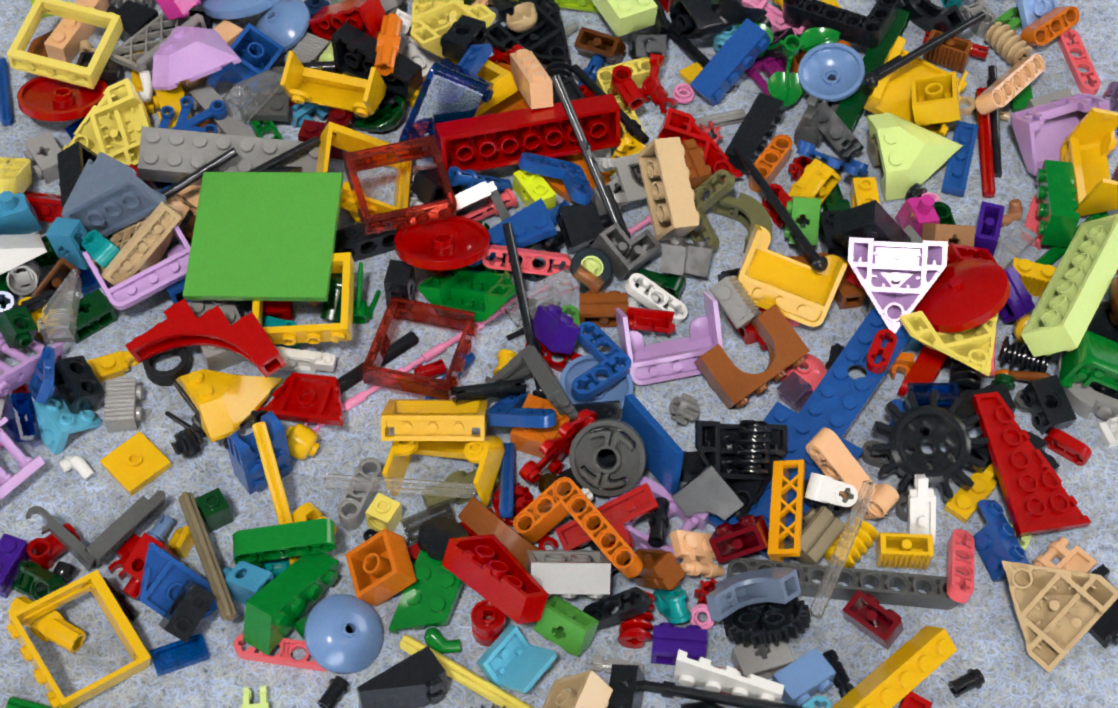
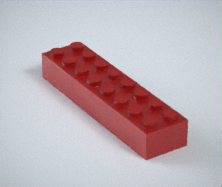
[435,94,621,177]

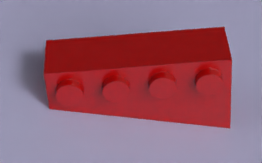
[308,0,386,41]
[442,534,549,624]

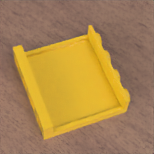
[864,36,968,137]

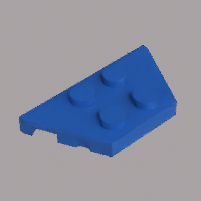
[138,541,234,619]

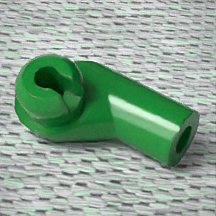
[424,627,461,654]

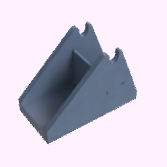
[61,152,166,237]

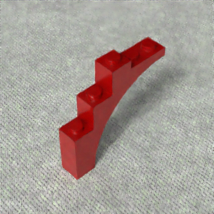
[126,299,287,378]

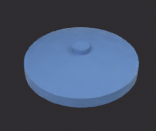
[201,0,281,19]

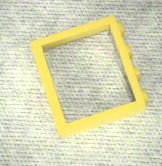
[7,0,123,89]

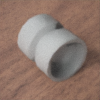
[6,259,42,296]

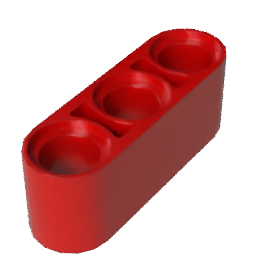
[897,346,949,401]

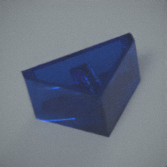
[0,393,41,442]

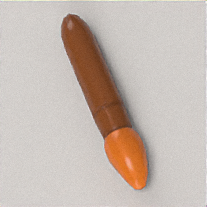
[995,369,1051,381]

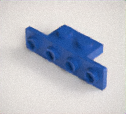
[973,500,1030,582]

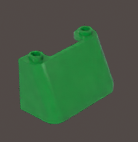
[1059,330,1118,391]

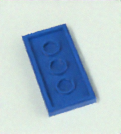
[622,394,684,494]

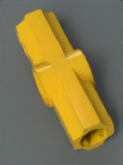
[8,595,87,654]

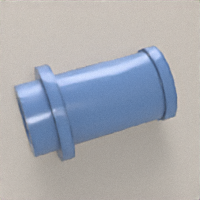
[146,514,175,543]

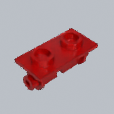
[626,307,675,335]

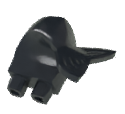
[670,0,767,39]

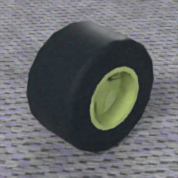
[568,248,612,293]

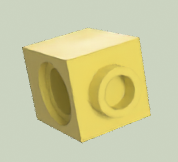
[365,493,403,532]

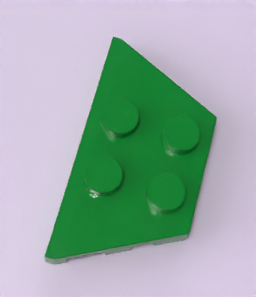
[388,549,464,634]

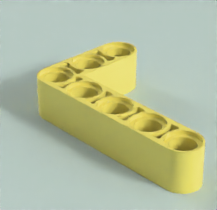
[596,57,651,146]
[0,157,33,195]

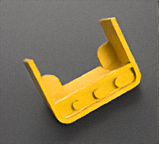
[280,50,387,117]
[1060,107,1118,217]
[382,433,505,506]

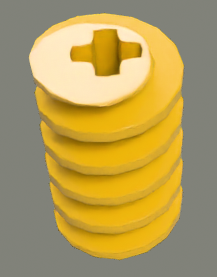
[824,519,879,568]

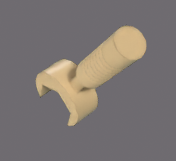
[960,96,1011,122]

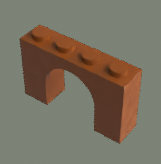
[694,304,810,409]

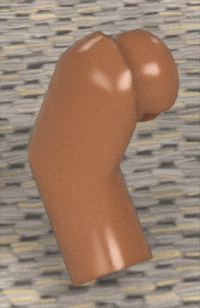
[1001,199,1023,228]

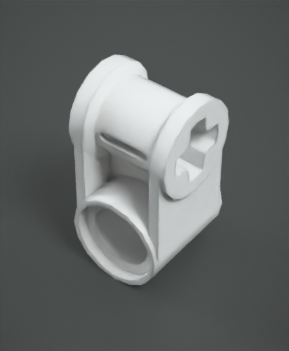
[804,472,858,507]

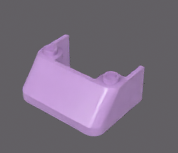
[82,224,191,310]
[615,291,724,385]

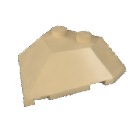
[1001,560,1118,673]

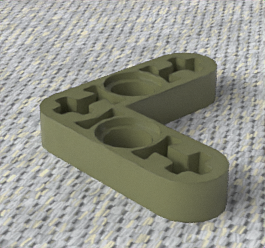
[689,169,735,254]

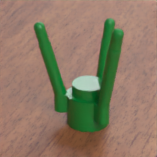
[353,262,381,324]

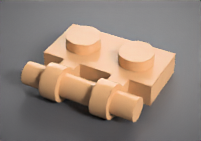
[670,530,724,578]
[1033,537,1097,573]

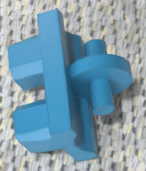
[290,102,331,128]

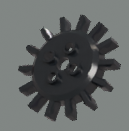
[869,389,988,503]

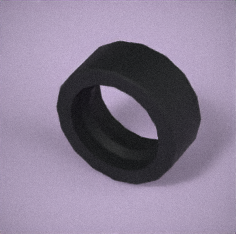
[143,347,191,386]

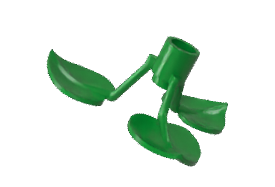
[736,23,840,107]

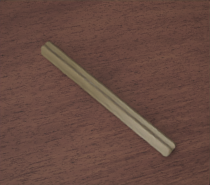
[178,491,237,622]

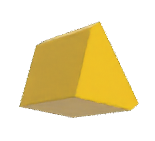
[167,526,194,559]

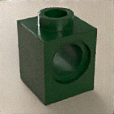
[0,306,38,348]
[195,487,233,532]

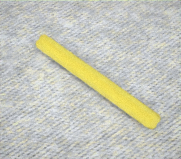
[399,635,534,708]

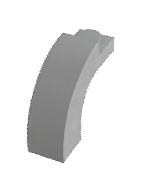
[1054,351,1118,420]

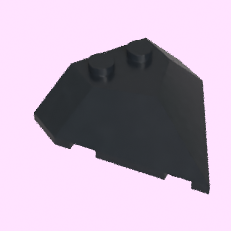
[486,0,572,66]
[695,420,787,522]

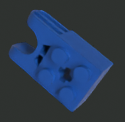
[206,23,285,107]
[227,410,293,495]

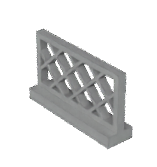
[110,12,207,77]

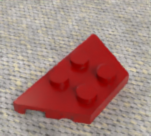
[256,372,344,426]

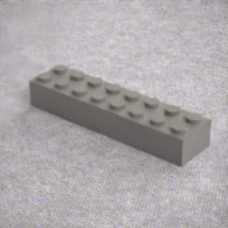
[138,126,319,186]

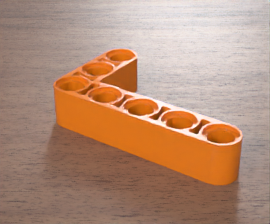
[513,477,643,578]

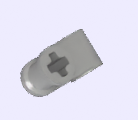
[959,0,996,38]

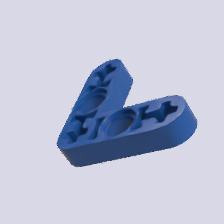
[518,152,594,205]
[571,321,631,401]
[486,392,557,428]

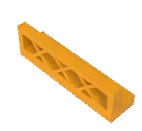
[767,460,805,562]

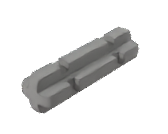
[590,655,644,674]

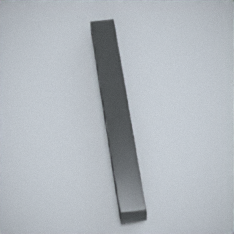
[726,558,961,610]

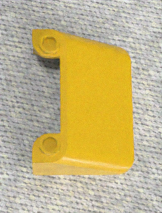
[737,224,848,327]

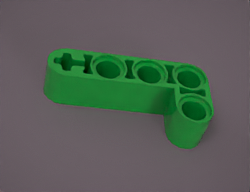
[233,518,336,568]

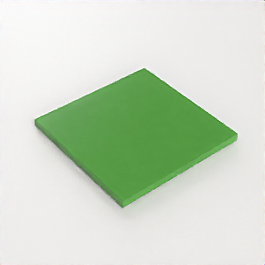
[183,172,344,302]

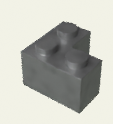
[591,222,662,281]
[659,237,713,277]

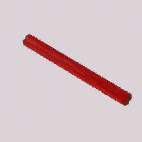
[975,87,996,198]

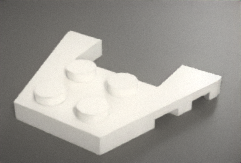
[395,9,451,76]

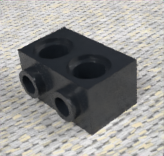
[54,355,105,413]

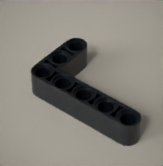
[783,0,899,48]

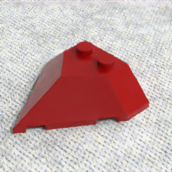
[657,107,744,190]

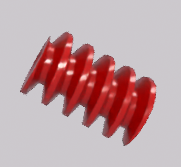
[618,591,656,649]

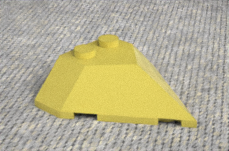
[410,0,496,58]
[62,78,152,166]
[899,311,998,376]

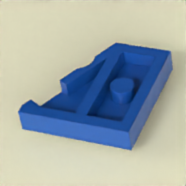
[27,345,55,404]

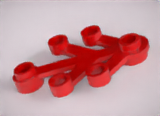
[519,409,597,484]

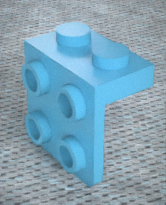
[27,395,101,455]
[476,624,557,693]

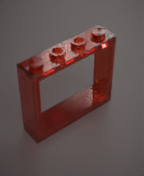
[344,135,457,235]
[362,296,478,400]

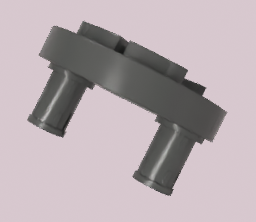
[569,418,647,496]

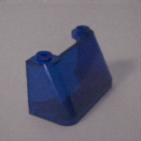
[399,60,494,159]

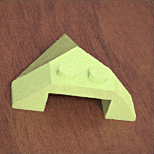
[866,113,963,202]

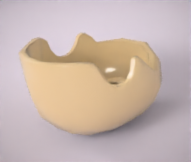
[506,2,538,33]

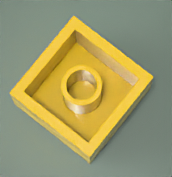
[911,71,961,126]

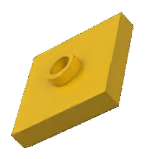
[100,431,172,496]

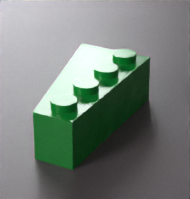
[1036,160,1080,247]
[243,553,338,655]

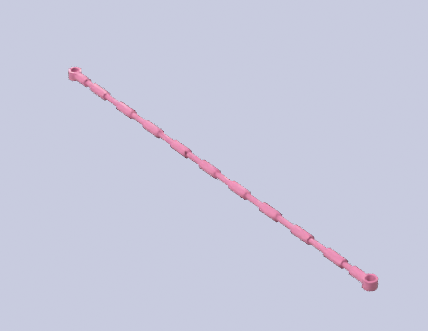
[304,215,652,433]

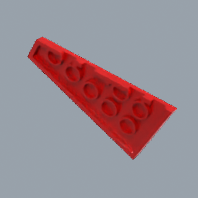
[971,392,1092,537]

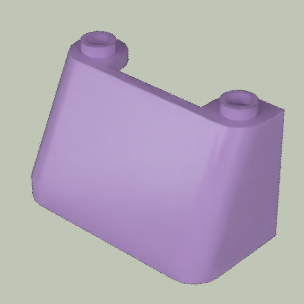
[1011,93,1114,176]

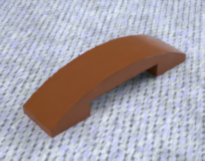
[457,496,540,569]

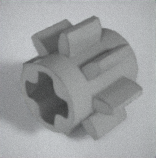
[669,393,700,426]

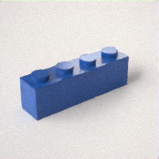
[690,18,771,106]

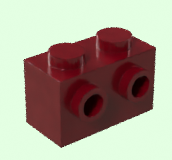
[709,514,769,564]
[842,590,904,650]

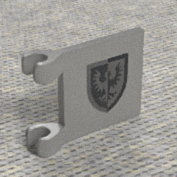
[598,154,647,206]

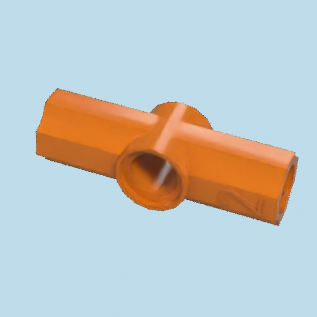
[374,13,402,76]

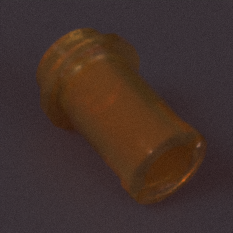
[573,265,605,293]

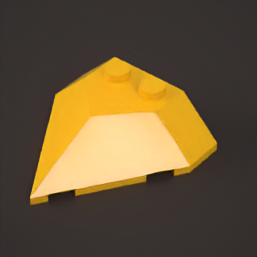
[174,369,283,442]

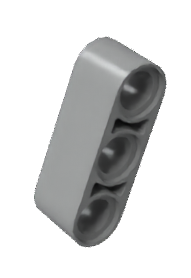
[337,457,383,530]

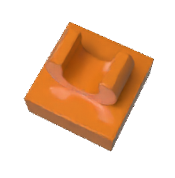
[890,352,914,379]

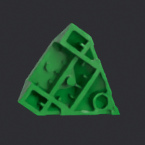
[418,257,516,322]

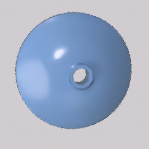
[256,0,310,52]
[798,43,865,102]
[560,354,634,411]
[304,594,383,674]

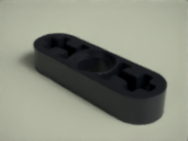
[583,587,650,630]

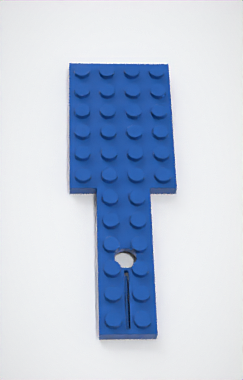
[708,308,912,562]

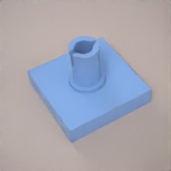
[1016,0,1059,29]

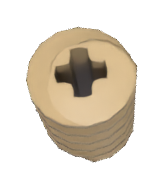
[985,21,1033,66]

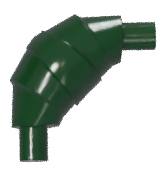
[355,94,406,133]

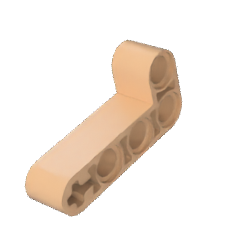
[806,427,900,520]

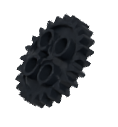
[723,597,811,648]

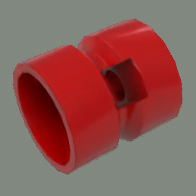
[471,600,506,647]

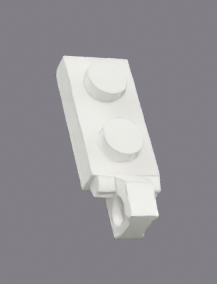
[275,346,336,374]
[908,474,936,545]

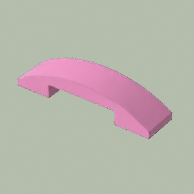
[741,0,809,35]

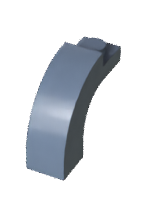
[706,568,802,621]

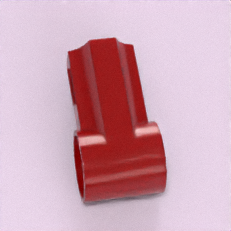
[610,65,645,111]
[27,523,81,570]

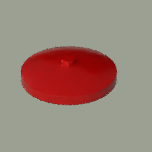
[17,76,107,121]
[394,215,490,270]
[914,259,1011,333]

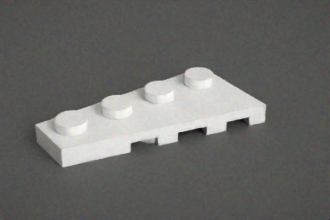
[673,650,784,703]

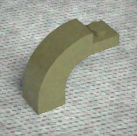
[711,192,772,253]

